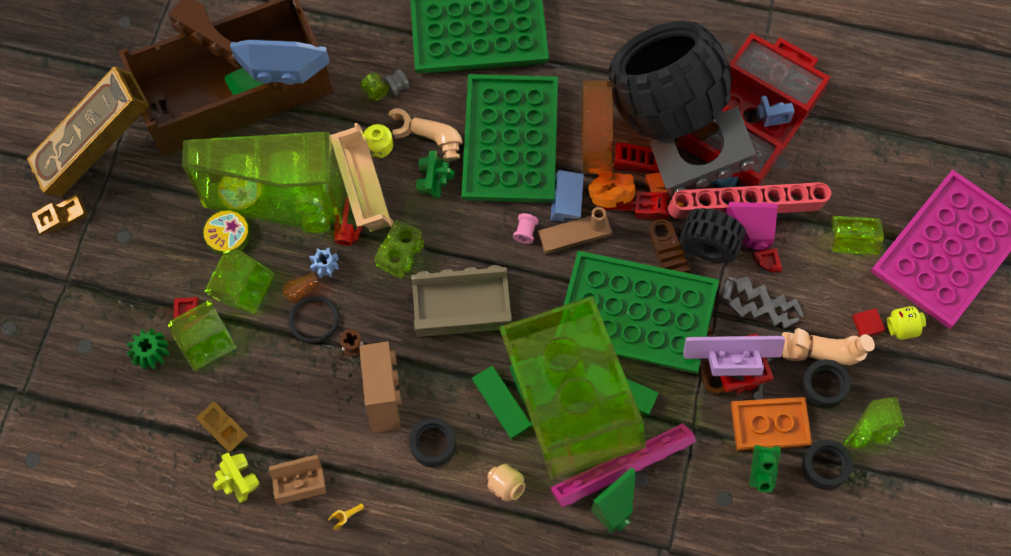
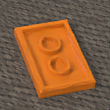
[731,397,812,451]

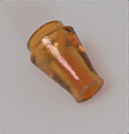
[282,273,319,303]

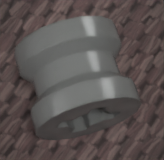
[383,69,410,97]

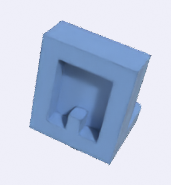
[756,96,794,127]

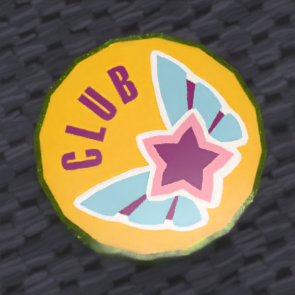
[203,210,250,255]

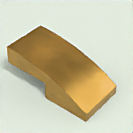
[32,194,89,235]
[196,401,248,453]

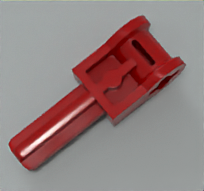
[601,191,670,221]

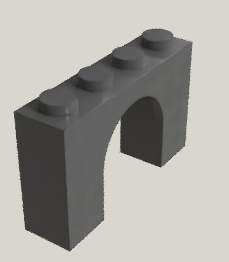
[649,106,759,198]

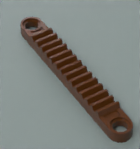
[649,219,725,396]

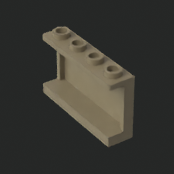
[411,265,512,337]

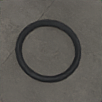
[288,295,339,343]

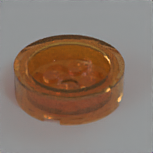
[581,80,613,174]

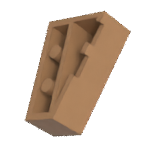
[359,341,402,433]

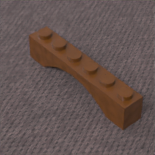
[168,0,290,93]

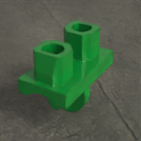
[416,151,455,199]
[749,445,781,492]

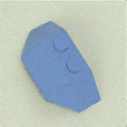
[230,40,329,85]

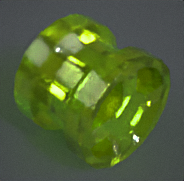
[360,72,389,101]

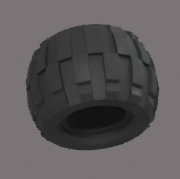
[608,21,732,139]

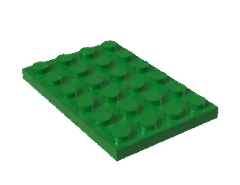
[410,0,549,74]
[461,74,558,203]
[554,251,719,374]

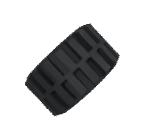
[679,208,746,263]

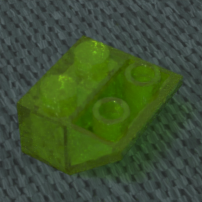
[204,249,275,315]
[167,300,237,371]
[843,397,905,449]

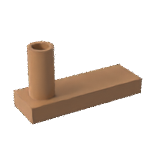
[538,207,612,255]

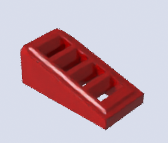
[614,142,660,173]

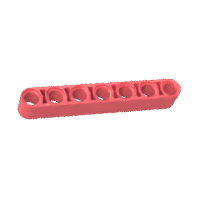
[668,183,831,219]

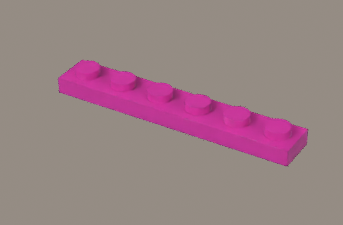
[551,423,696,507]

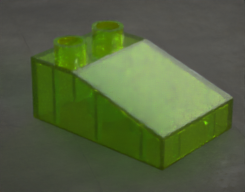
[182,131,342,234]
[499,296,646,480]

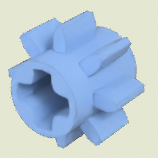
[310,248,339,278]

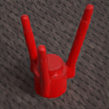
[333,195,365,246]

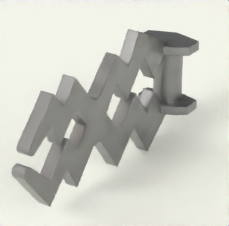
[718,276,803,329]

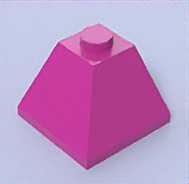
[726,202,778,251]

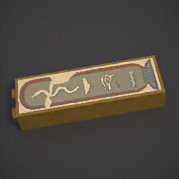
[27,66,149,197]

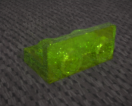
[831,216,884,254]

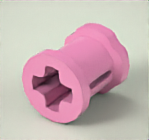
[513,213,539,244]

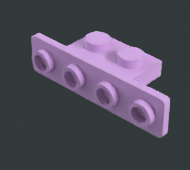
[683,336,785,376]

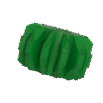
[127,328,169,370]

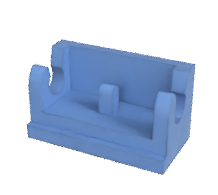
[550,170,584,223]

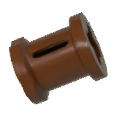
[339,329,364,357]

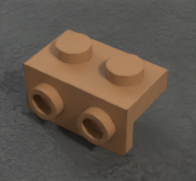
[269,455,327,505]

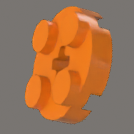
[588,171,636,208]

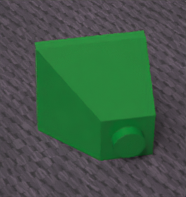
[591,467,635,534]

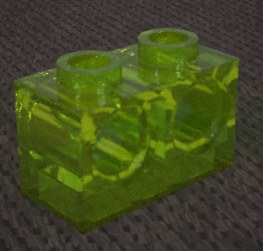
[374,219,424,279]

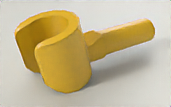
[328,503,364,530]

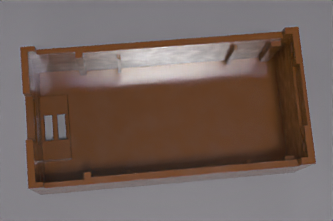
[118,0,333,157]

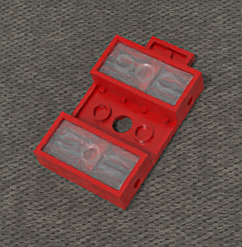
[677,33,830,186]

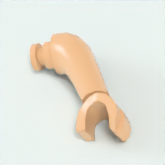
[388,108,462,161]
[782,328,875,366]

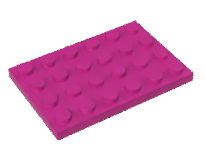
[870,169,1011,329]

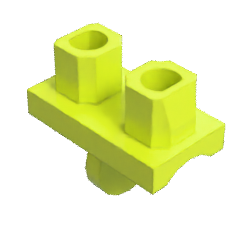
[213,452,259,503]

